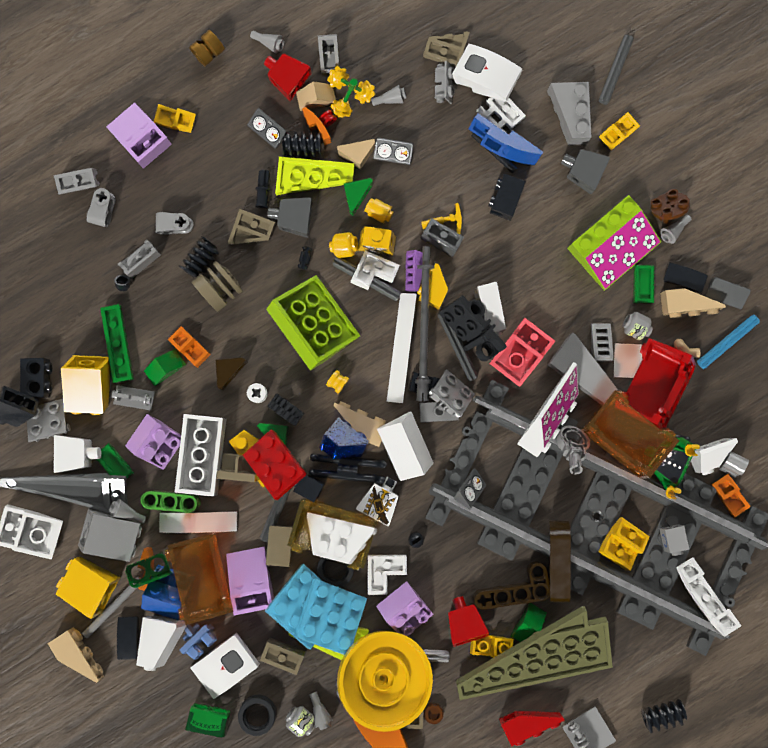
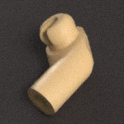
[673,339,701,358]

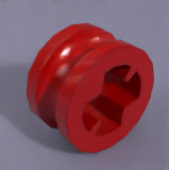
[319,110,337,128]

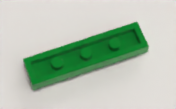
[100,304,134,383]

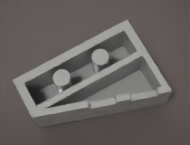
[547,82,591,145]

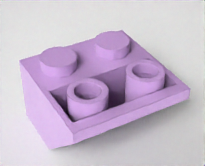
[125,414,181,470]
[376,581,434,636]

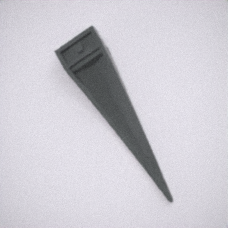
[0,473,128,513]

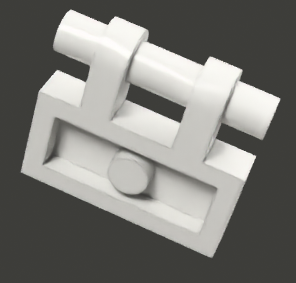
[476,97,526,132]

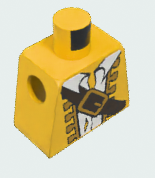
[358,226,396,256]

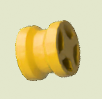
[326,370,349,394]

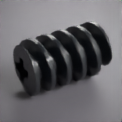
[282,132,321,157]
[179,236,219,278]
[641,699,687,733]

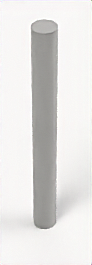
[82,576,141,638]

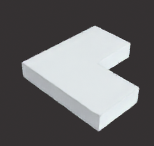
[350,250,400,290]
[368,555,407,595]

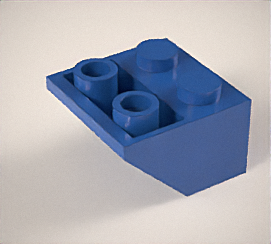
[141,565,194,620]

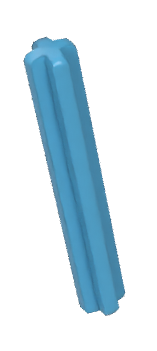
[697,315,760,369]

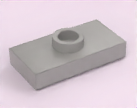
[419,402,459,422]

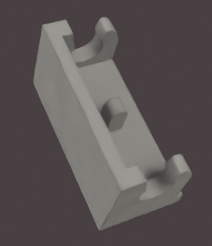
[54,168,100,195]
[118,239,161,279]

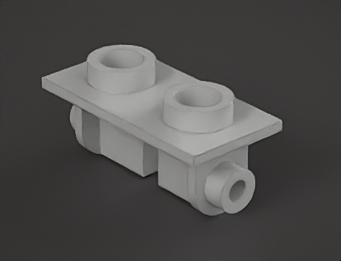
[435,61,455,104]
[112,385,155,410]

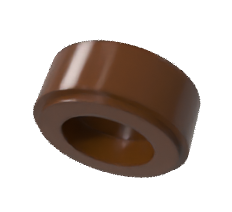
[424,702,444,724]

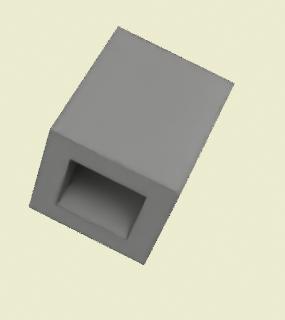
[659,524,689,556]

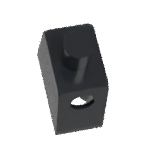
[0,386,39,427]

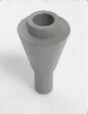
[250,31,284,54]
[371,85,407,106]
[661,215,692,244]
[109,499,146,523]
[309,691,333,730]

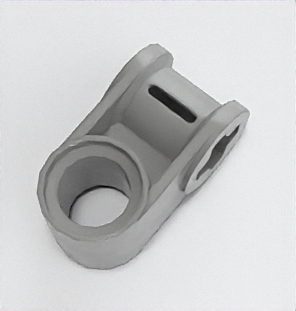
[87,188,116,227]
[155,212,194,234]
[719,451,749,477]

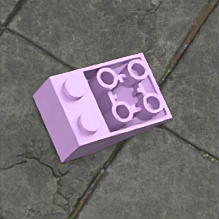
[106,103,172,169]
[226,546,274,615]

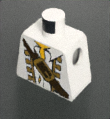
[356,477,399,526]

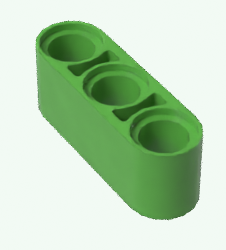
[141,491,201,513]

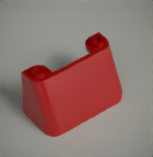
[614,338,696,432]

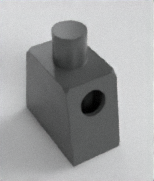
[561,149,610,194]
[268,198,313,238]

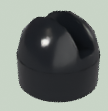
[114,275,131,292]
[408,532,424,548]

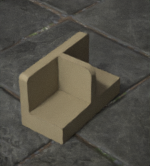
[216,453,260,482]
[266,525,294,567]
[260,638,305,675]

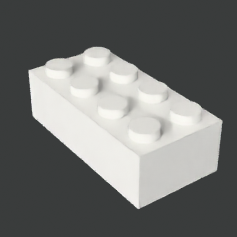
[175,414,226,496]

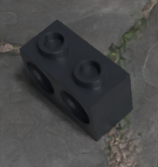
[20,358,53,398]
[293,473,325,502]

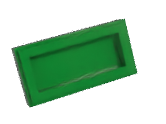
[633,265,654,304]
[97,443,134,479]

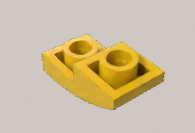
[470,635,514,658]

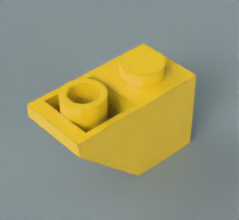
[417,263,448,310]

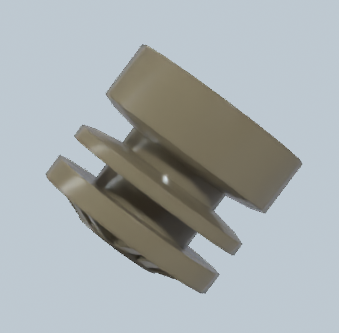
[191,261,243,312]

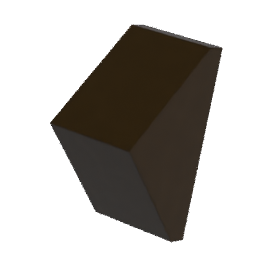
[215,358,248,390]

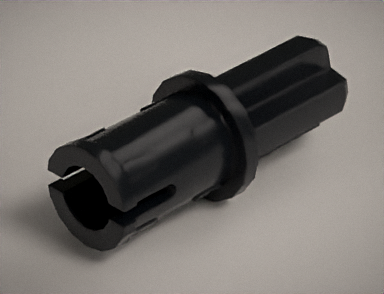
[255,170,271,208]

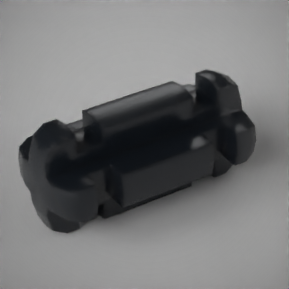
[298,246,312,270]

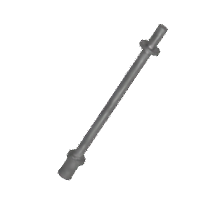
[415,246,435,401]

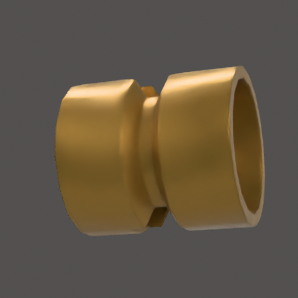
[189,30,225,66]

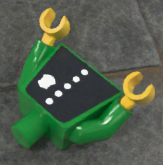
[644,437,700,499]

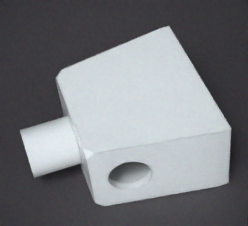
[54,435,101,473]

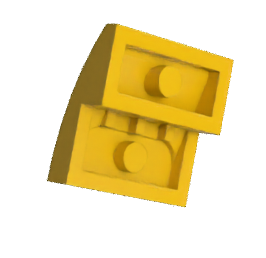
[598,517,650,571]

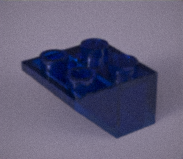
[319,418,369,459]

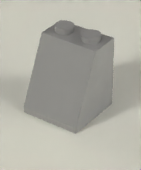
[78,508,142,562]

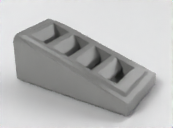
[591,324,613,362]

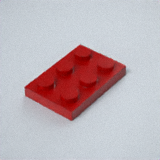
[243,429,307,500]

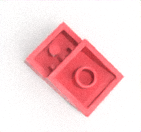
[489,317,555,387]

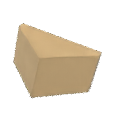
[296,82,336,111]
[337,139,375,170]

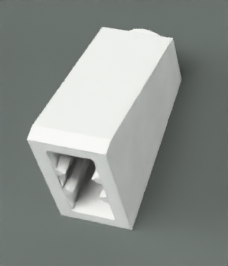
[474,282,506,336]
[136,615,187,671]

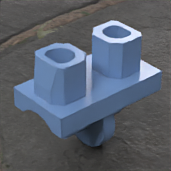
[180,624,217,660]

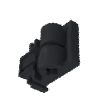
[439,295,507,361]

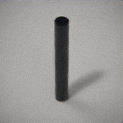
[471,133,517,173]

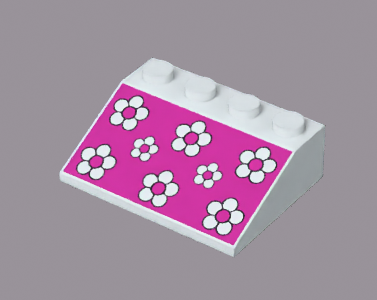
[517,362,579,457]

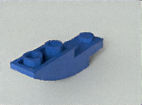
[469,113,543,165]

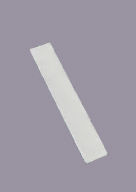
[387,293,417,403]

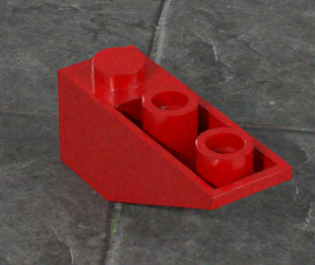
[499,711,565,747]

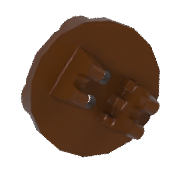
[651,189,690,225]

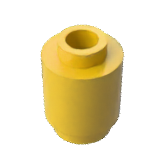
[364,198,394,224]

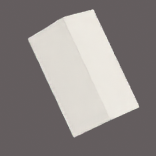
[377,412,434,481]

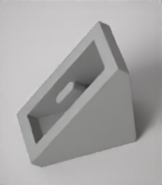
[318,34,339,73]

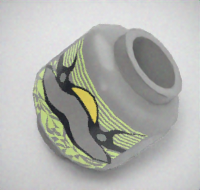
[622,312,653,340]
[285,706,315,737]

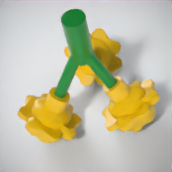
[327,66,375,118]

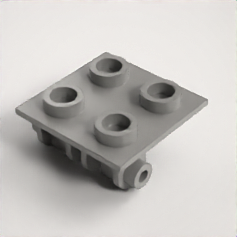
[428,369,475,418]
[27,399,71,442]
[562,707,616,748]

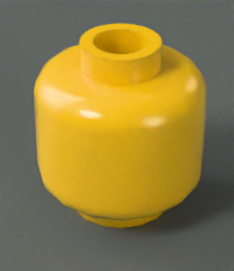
[329,232,359,258]

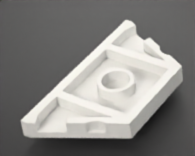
[307,512,377,564]

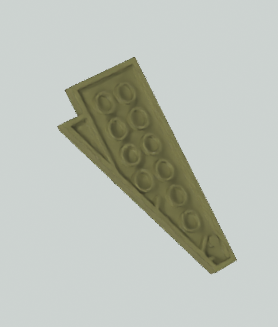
[456,606,613,700]

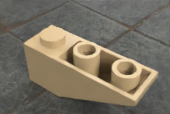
[660,288,726,318]
[334,401,386,447]
[47,627,104,683]

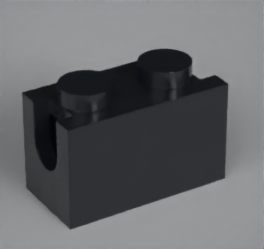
[488,174,526,221]

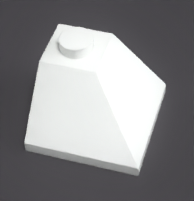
[691,438,738,475]

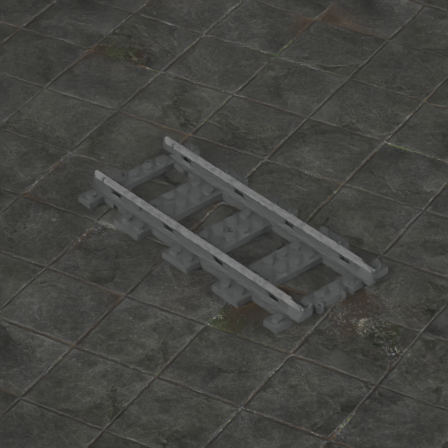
[425,380,768,656]

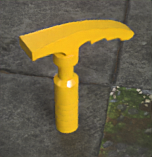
[421,203,462,234]

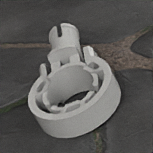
[556,426,590,475]

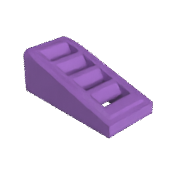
[405,250,422,292]

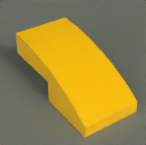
[154,104,196,133]
[599,112,640,151]

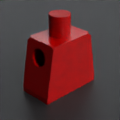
[264,54,311,101]
[448,596,489,647]

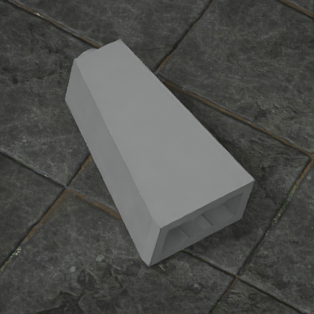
[547,333,618,406]

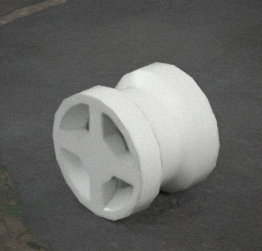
[247,383,268,403]

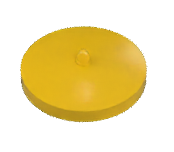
[337,631,433,732]

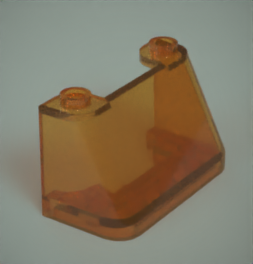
[581,390,679,479]
[165,532,233,625]

